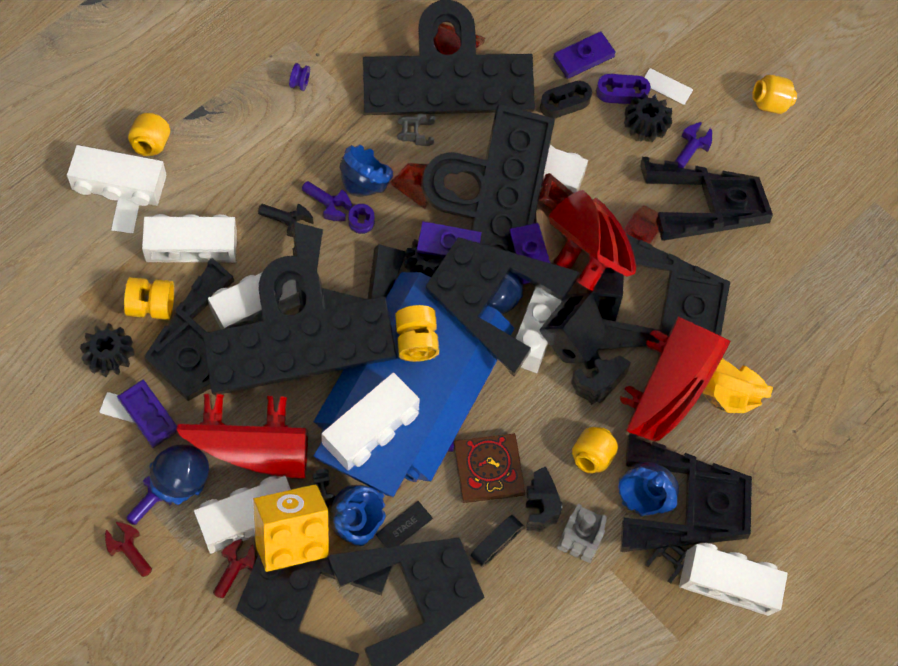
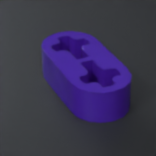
[596,74,651,104]

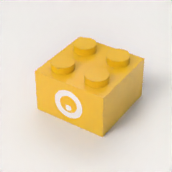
[253,484,329,572]

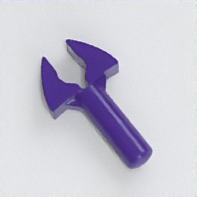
[674,122,712,168]
[302,181,352,221]
[126,476,172,525]

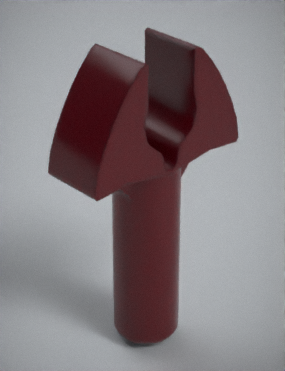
[105,522,152,577]
[213,539,256,599]

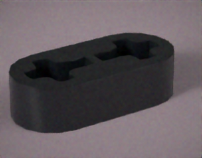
[540,81,592,118]
[470,514,524,568]

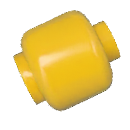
[752,75,797,114]
[128,113,171,156]
[572,427,618,473]

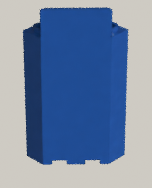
[313,272,515,497]

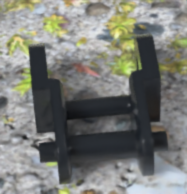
[313,469,335,508]
[645,546,690,584]

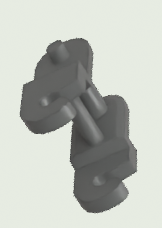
[397,114,435,146]

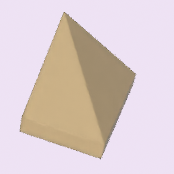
[534,209,566,265]

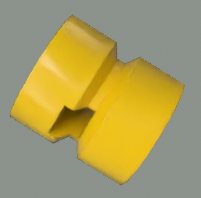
[124,277,174,320]
[395,305,439,362]

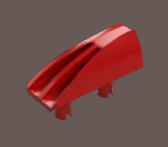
[548,190,636,291]
[620,316,731,442]
[177,394,309,479]

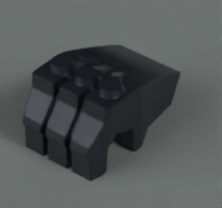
[571,355,631,405]
[526,467,562,532]

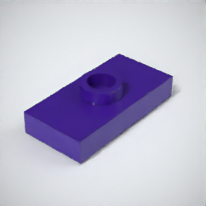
[553,31,616,79]
[417,221,482,258]
[509,223,550,284]
[117,379,177,448]

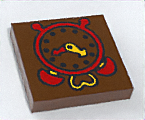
[454,433,525,503]

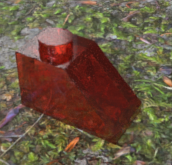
[624,205,660,245]

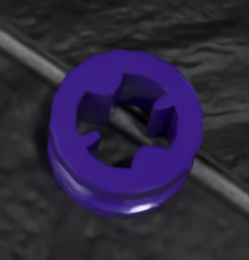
[289,63,311,91]
[348,204,375,234]

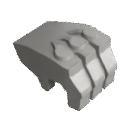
[557,504,607,563]

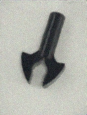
[258,204,314,237]

